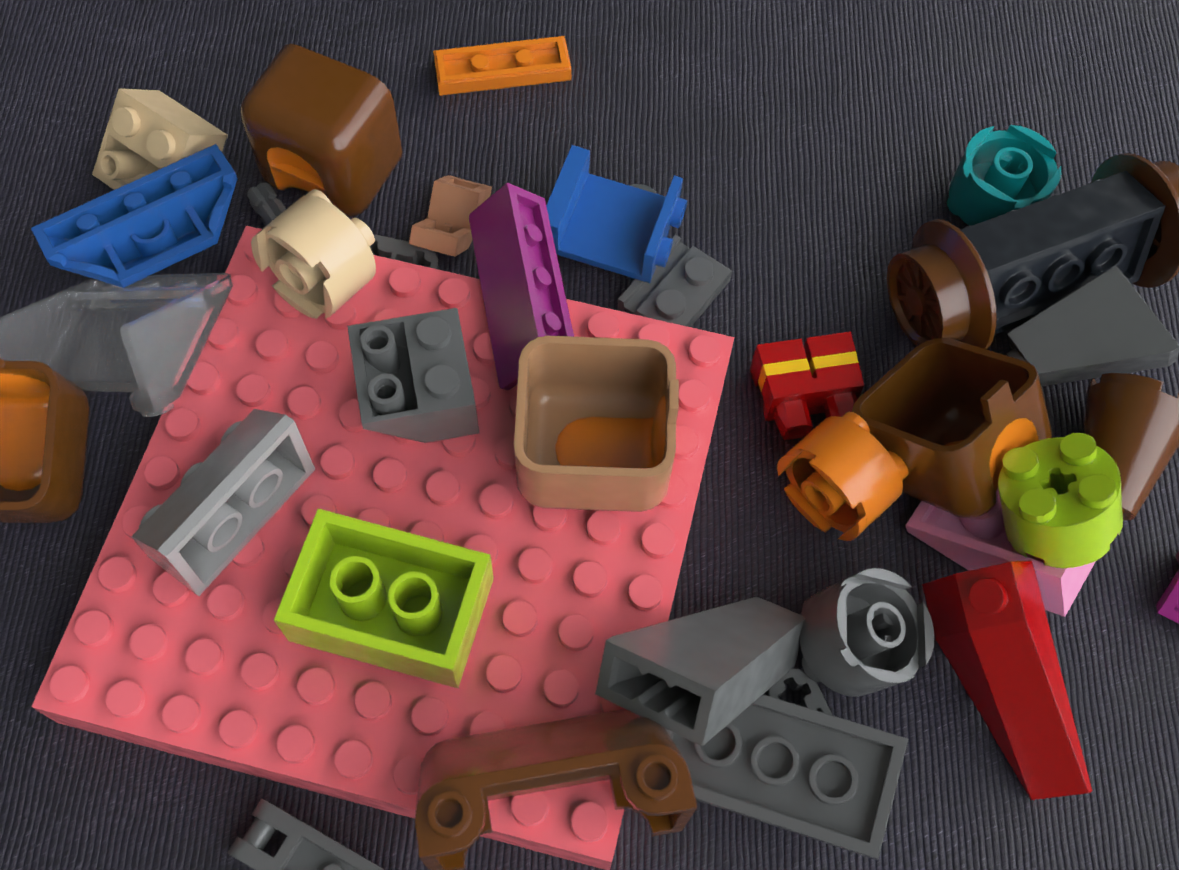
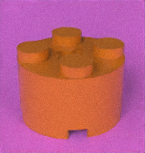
[777,412,909,541]

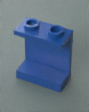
[546,145,688,283]

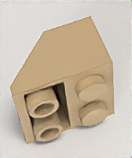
[92,89,228,190]

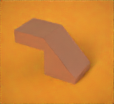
[409,175,492,257]

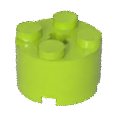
[998,433,1123,568]

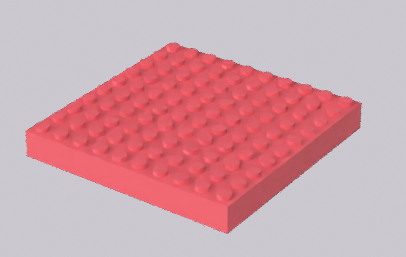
[31,226,735,870]

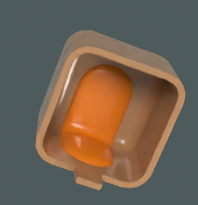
[514,336,679,512]

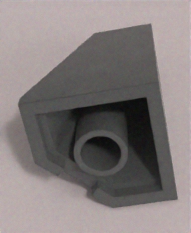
[1005,265,1179,387]

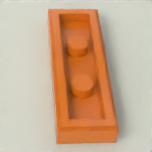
[433,36,572,95]

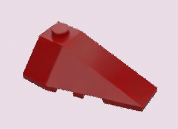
[922,561,1092,800]

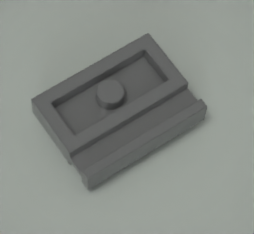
[617,234,732,327]

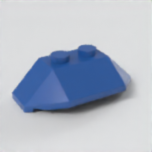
[31,144,238,288]

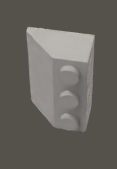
[131,409,315,596]

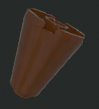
[1084,373,1179,520]

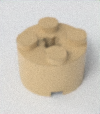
[251,189,376,319]

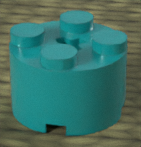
[947,125,1062,226]

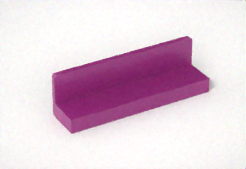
[469,183,574,390]

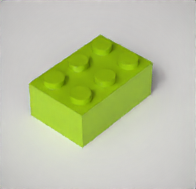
[274,508,494,688]

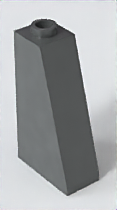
[596,597,805,746]

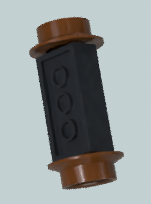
[887,153,1179,349]

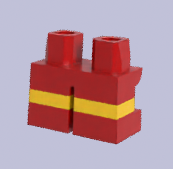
[750,331,864,440]

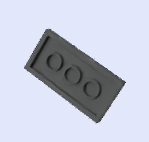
[666,695,908,861]

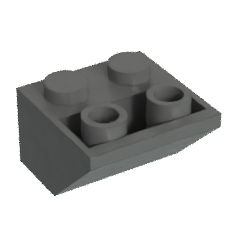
[347,308,479,443]

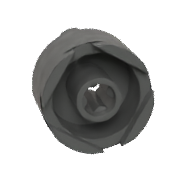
[799,568,934,697]

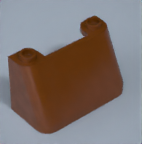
[415,709,697,870]

